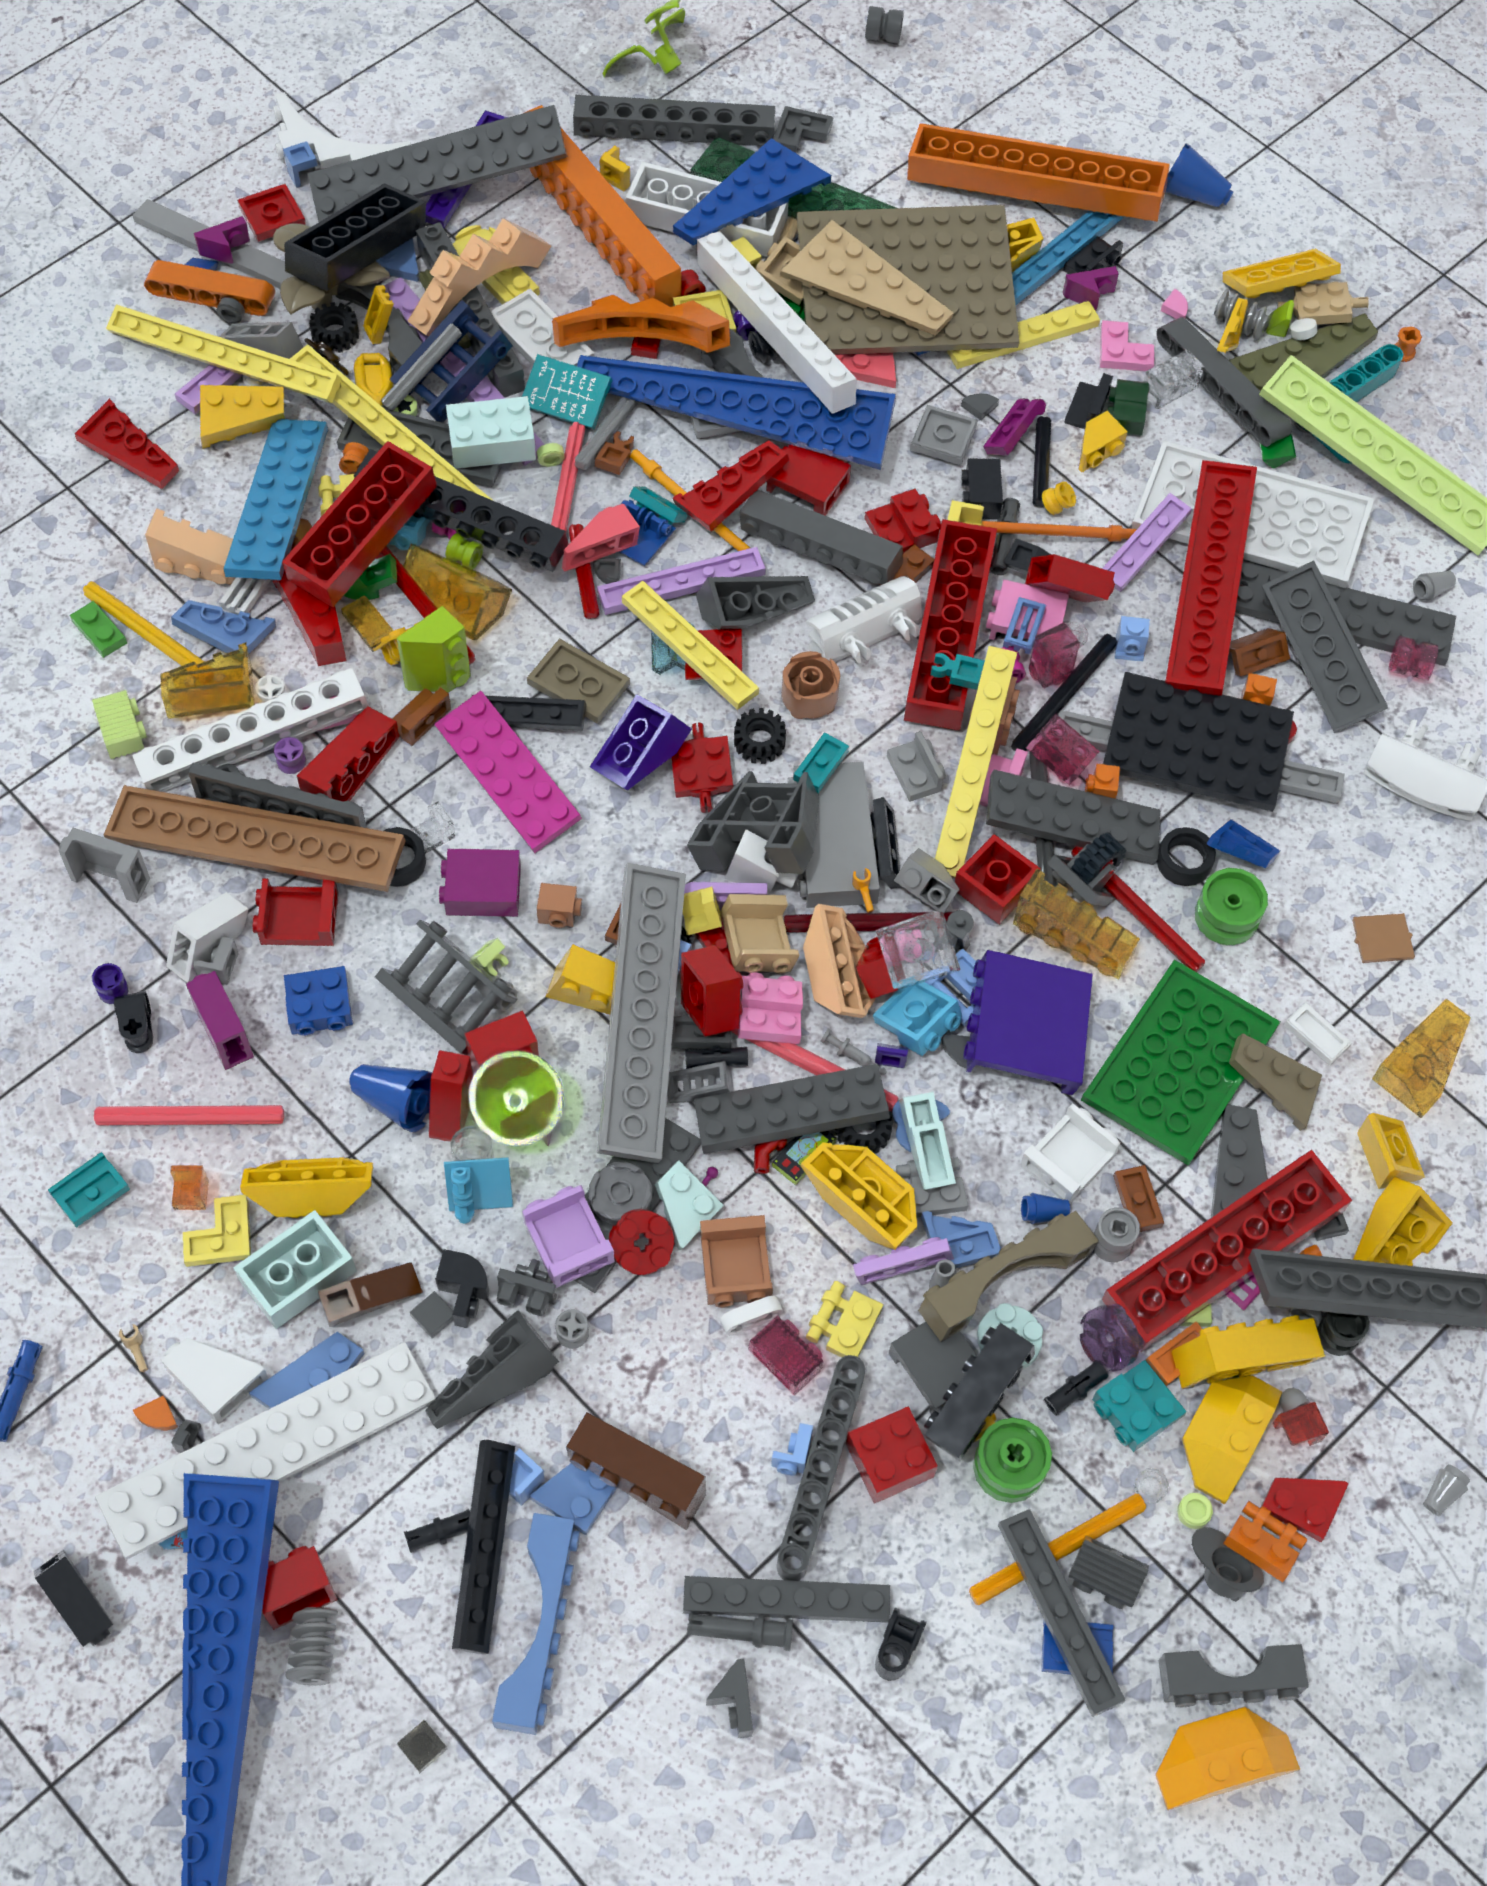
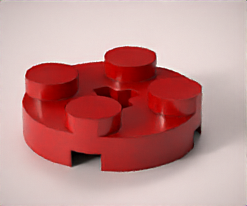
[608,1209,674,1275]

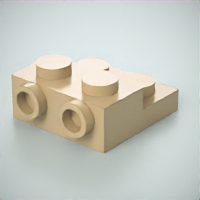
[755,236,803,305]

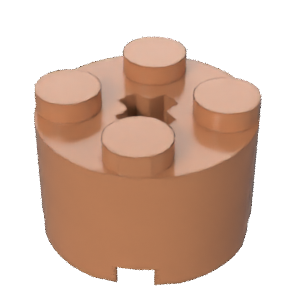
[781,651,840,719]

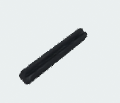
[1032,416,1051,507]

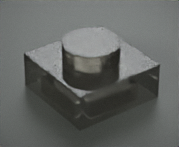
[396,1720,447,1773]

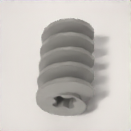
[1214,288,1273,340]
[285,1607,338,1686]

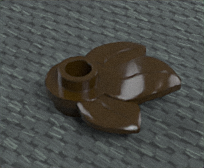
[304,338,349,375]

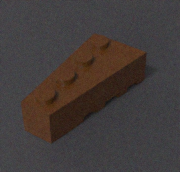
[566,1412,706,1530]

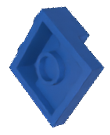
[284,966,353,1035]

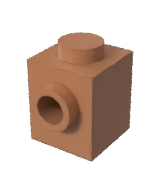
[537,883,582,928]

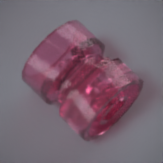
[1388,636,1439,681]

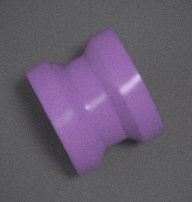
[274,737,306,774]

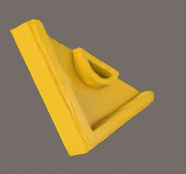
[1217,298,1248,353]

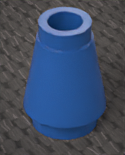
[1021,1193,1070,1225]

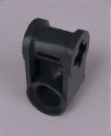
[114,991,153,1053]
[875,1608,927,1681]

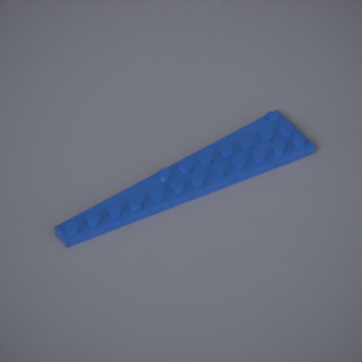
[577,355,896,470]

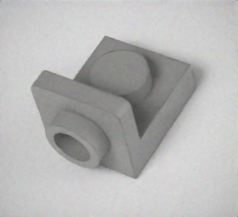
[193,937,239,985]

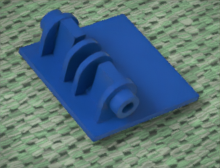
[619,500,676,566]

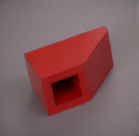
[856,935,903,999]

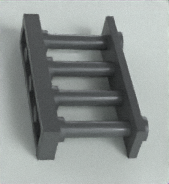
[375,920,518,1055]

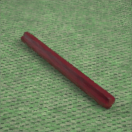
[783,911,954,932]

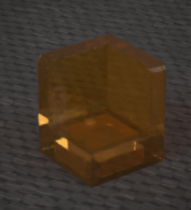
[170,1165,209,1210]

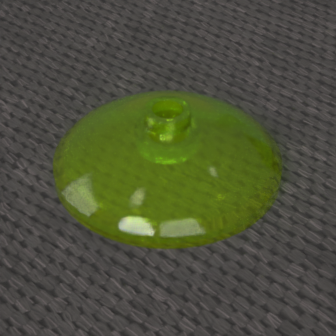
[468,1050,564,1146]

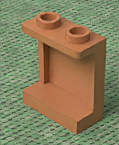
[700,1215,773,1308]

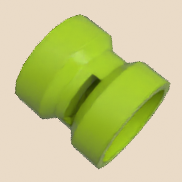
[445,533,484,570]

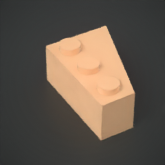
[145,508,236,585]

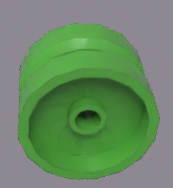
[1195,868,1268,945]
[973,1417,1052,1503]

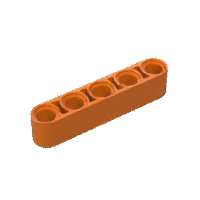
[144,260,276,316]

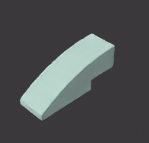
[899,1092,956,1190]

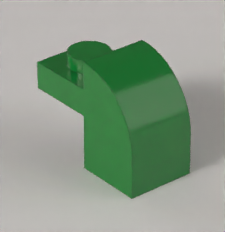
[343,554,397,600]

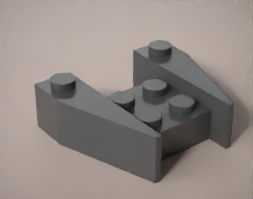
[687,771,819,874]

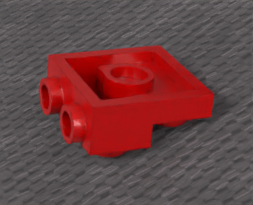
[864,488,941,554]

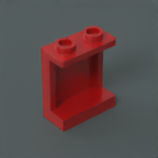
[766,444,851,515]
[253,878,339,946]

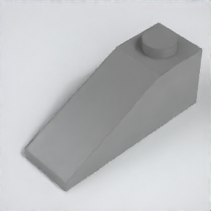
[219,322,303,359]

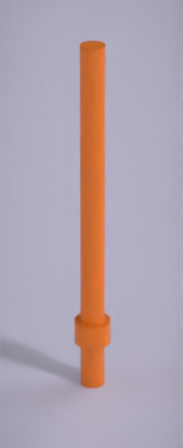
[981,521,1137,542]

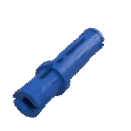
[0,1340,43,1442]

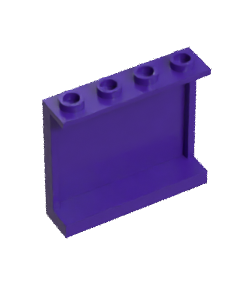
[963,950,1093,1095]

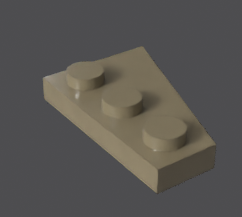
[1229,1034,1322,1131]

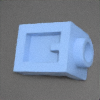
[771,1423,813,1476]

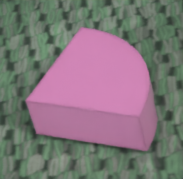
[1161,289,1188,319]

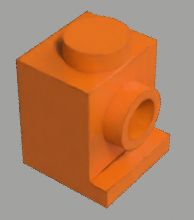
[1241,673,1277,706]
[1085,764,1120,799]

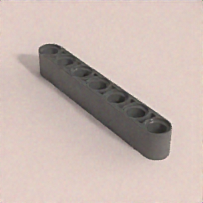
[1156,317,1292,447]
[777,1355,865,1581]

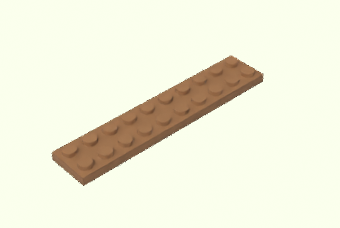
[103,785,406,892]

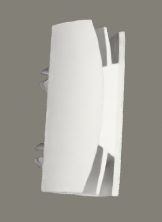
[806,576,922,664]
[1364,720,1487,821]

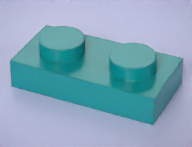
[629,486,688,525]
[793,732,849,794]

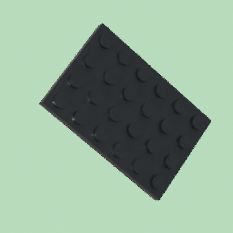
[1103,672,1294,812]

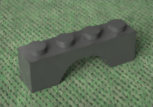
[1158,1644,1309,1707]

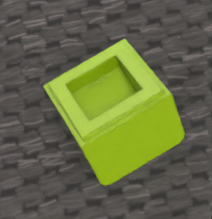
[1266,300,1294,338]

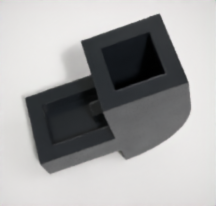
[435,1249,489,1328]

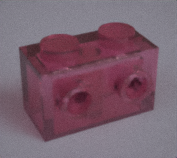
[1028,622,1080,689]
[1026,714,1100,786]

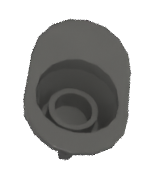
[1192,1527,1264,1602]

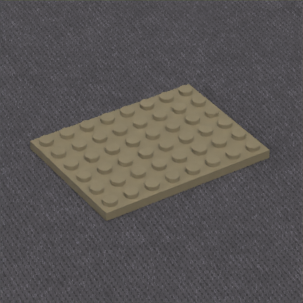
[797,205,1019,355]

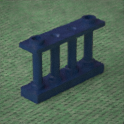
[389,300,513,423]

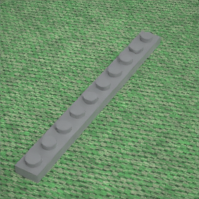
[1054,710,1345,803]

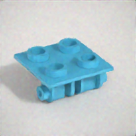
[444,1157,513,1224]

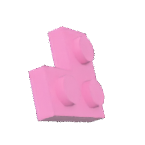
[1100,320,1154,372]

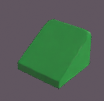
[1259,435,1296,468]

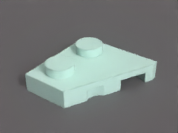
[655,1160,724,1250]

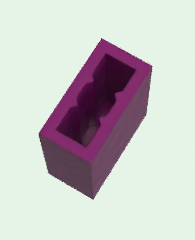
[439,849,521,917]
[186,971,254,1070]

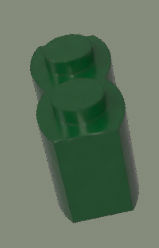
[1107,379,1149,436]

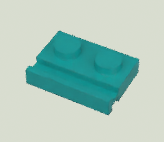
[48,1152,130,1228]

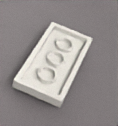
[491,289,594,366]

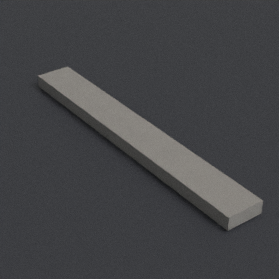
[132,199,294,289]

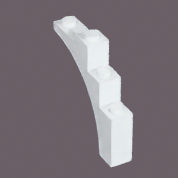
[273,92,410,170]

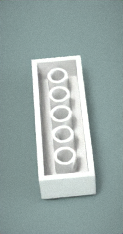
[625,162,788,257]

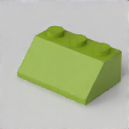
[397,606,471,693]

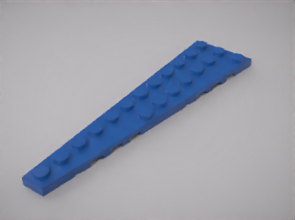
[181,1473,279,1886]

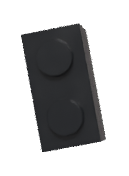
[961,458,1003,520]

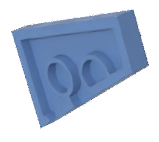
[171,600,276,661]
[249,1332,365,1409]
[529,1463,617,1535]

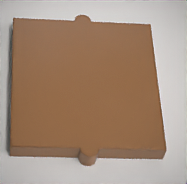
[1352,913,1415,963]

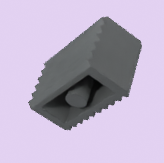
[1068,1536,1149,1609]

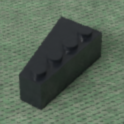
[924,1322,1035,1461]

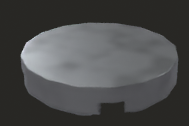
[589,1162,652,1225]

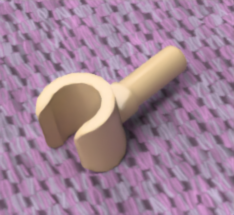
[119,1324,148,1373]

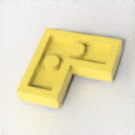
[183,1195,251,1267]

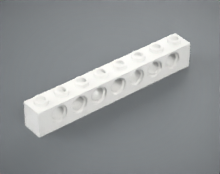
[132,668,368,792]

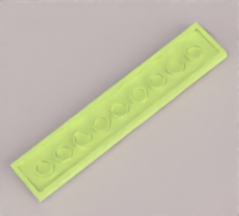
[1259,355,1487,556]

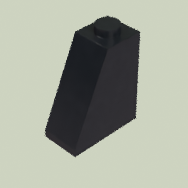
[34,1550,113,1647]

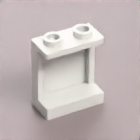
[1020,1104,1120,1203]

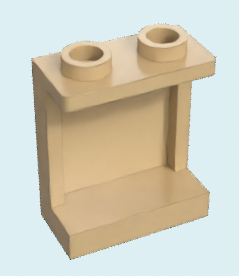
[720,894,799,973]

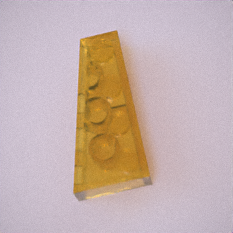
[1013,868,1140,980]

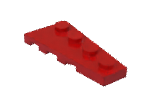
[75,398,179,489]
[672,440,789,532]

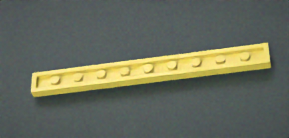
[106,304,342,403]
[290,344,492,513]

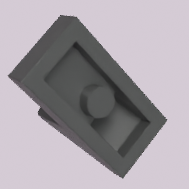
[706,1658,753,1739]

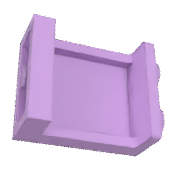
[522,1185,614,1288]

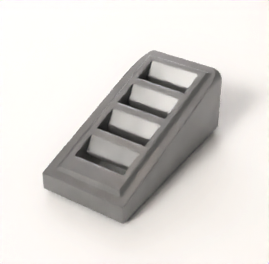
[667,1061,733,1103]

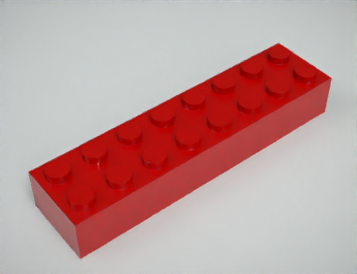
[904,519,997,731]
[1102,1149,1352,1352]

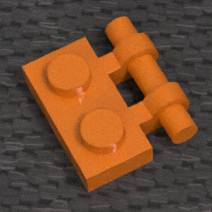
[1223,1501,1307,1583]

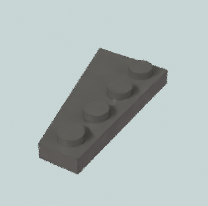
[1211,1104,1268,1218]

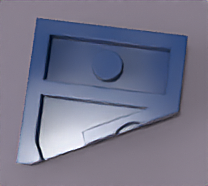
[1207,819,1281,868]

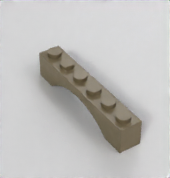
[918,1211,1099,1342]

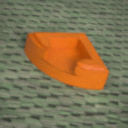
[133,1395,178,1431]

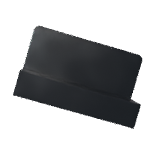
[1064,373,1113,429]

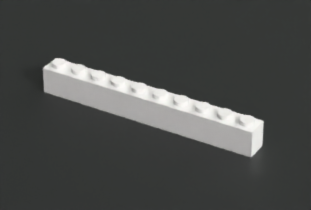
[697,231,856,414]

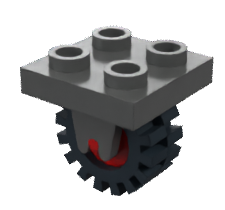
[1047,832,1127,906]

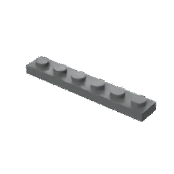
[998,1509,1125,1717]
[683,1576,890,1623]

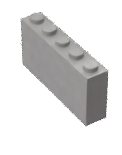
[788,762,880,908]

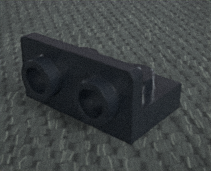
[1063,237,1123,274]

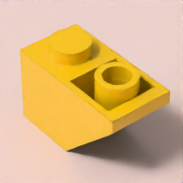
[1078,411,1128,473]

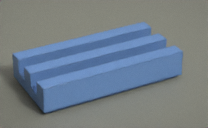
[1003,597,1046,654]

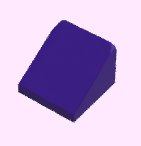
[875,1043,908,1068]

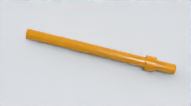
[630,449,750,551]

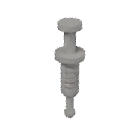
[820,1029,886,1075]

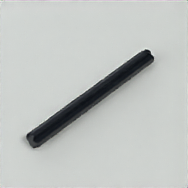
[1011,634,1117,751]

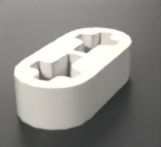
[720,1295,783,1335]

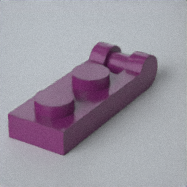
[983,398,1046,455]

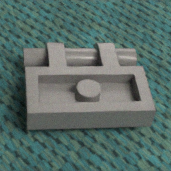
[896,1157,968,1218]

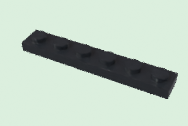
[452,1439,515,1654]

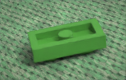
[70,601,127,658]

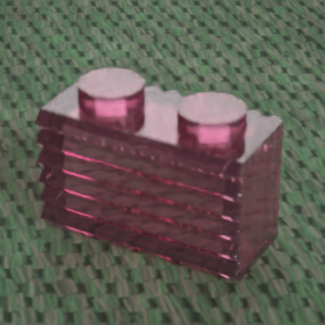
[748,1316,823,1396]

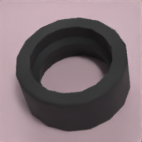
[384,827,426,887]
[1156,827,1216,886]

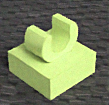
[471,938,509,976]

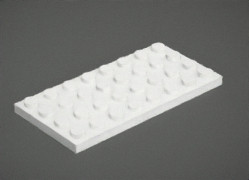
[1132,440,1374,588]

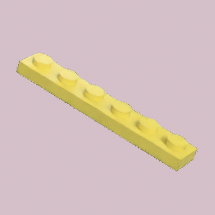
[946,301,1100,369]
[622,581,759,710]

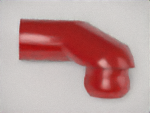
[754,1138,787,1174]

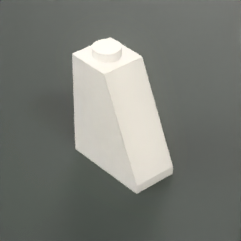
[166,892,248,983]
[161,1338,269,1425]

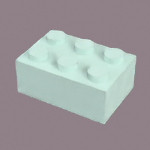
[446,396,536,469]
[233,1210,357,1329]

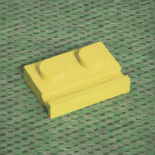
[481,266,540,305]

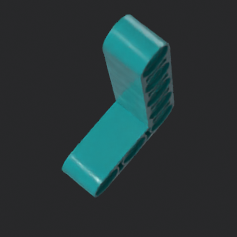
[1306,344,1403,464]

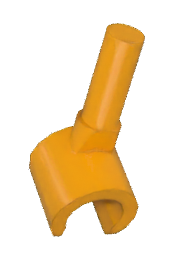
[852,868,874,913]

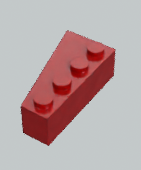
[272,570,346,666]
[297,706,399,802]

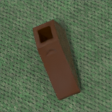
[318,1262,423,1327]

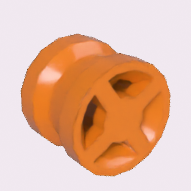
[339,442,369,475]

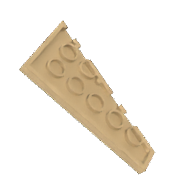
[780,220,953,336]

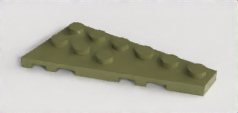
[1229,314,1378,391]

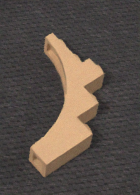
[408,218,551,336]

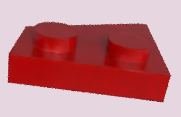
[1261,1477,1349,1542]

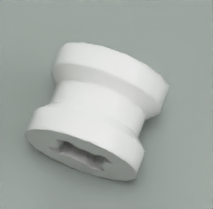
[255,675,286,703]

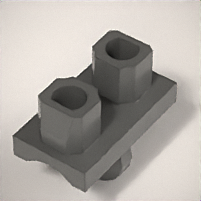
[933,910,974,960]
[497,1259,557,1317]

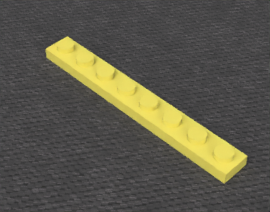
[935,646,1017,878]

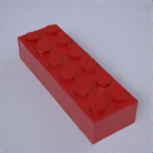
[282,441,437,608]

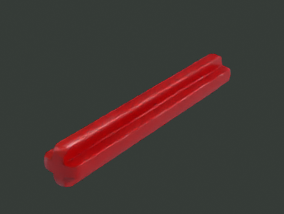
[569,524,599,619]

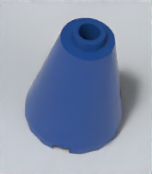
[1165,143,1234,208]
[349,1064,433,1132]

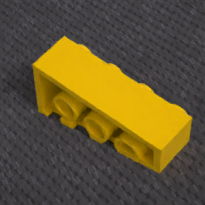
[1171,1315,1325,1389]

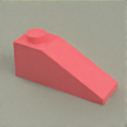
[562,503,640,572]

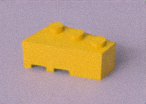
[200,385,285,449]
[545,944,615,1015]

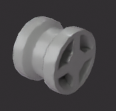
[555,1309,589,1349]

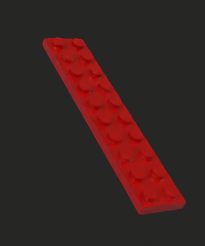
[1165,460,1257,696]

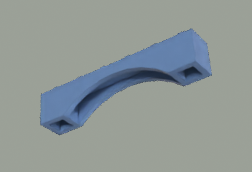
[492,1513,580,1735]

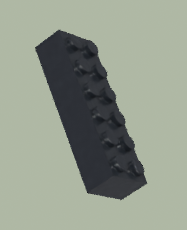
[285,183,426,291]

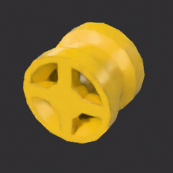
[1042,481,1076,515]

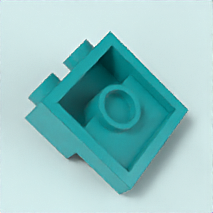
[1092,1360,1186,1452]

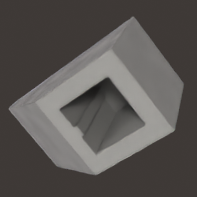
[894,848,960,914]

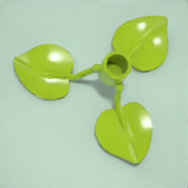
[602,0,686,78]

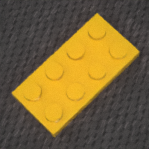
[1222,248,1341,298]

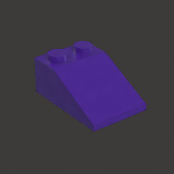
[590,694,692,791]

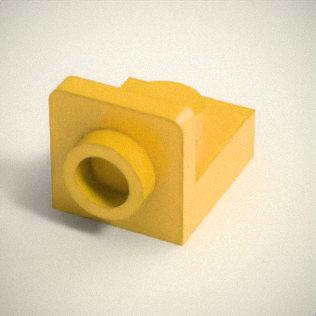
[599,145,630,191]

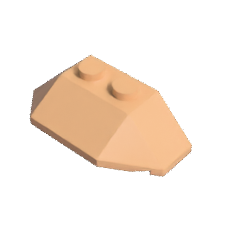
[803,904,876,1018]

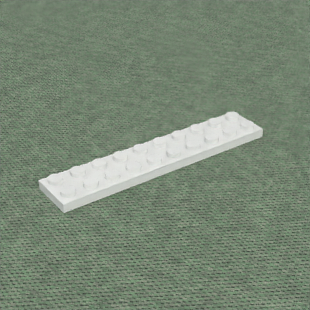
[95,1342,436,1560]

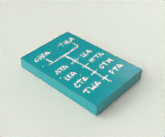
[522,354,613,430]

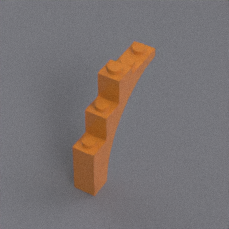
[552,295,730,353]

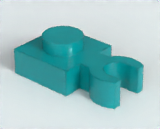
[931,653,985,690]

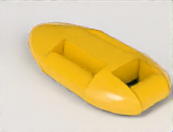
[353,353,394,406]

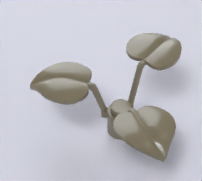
[273,224,390,315]

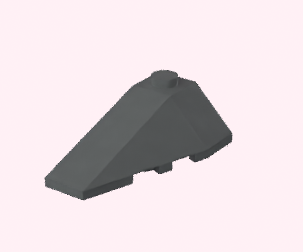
[696,576,815,629]
[425,1310,559,1429]

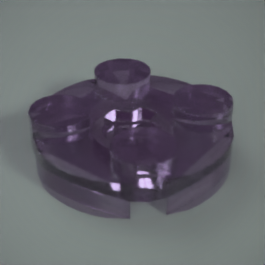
[1080,1304,1144,1372]

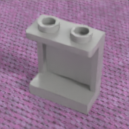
[59,827,150,903]

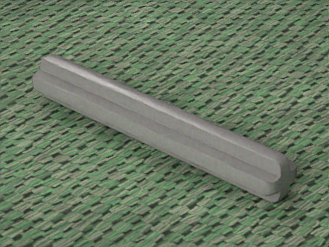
[381,324,462,411]
[575,397,635,470]

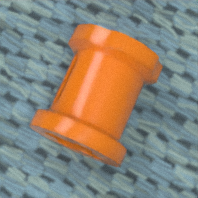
[1394,326,1422,362]

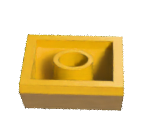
[1357,1113,1425,1189]

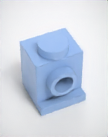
[1115,616,1150,662]

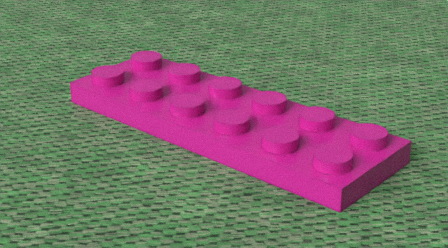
[434,690,582,853]

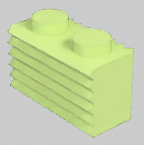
[92,690,147,759]

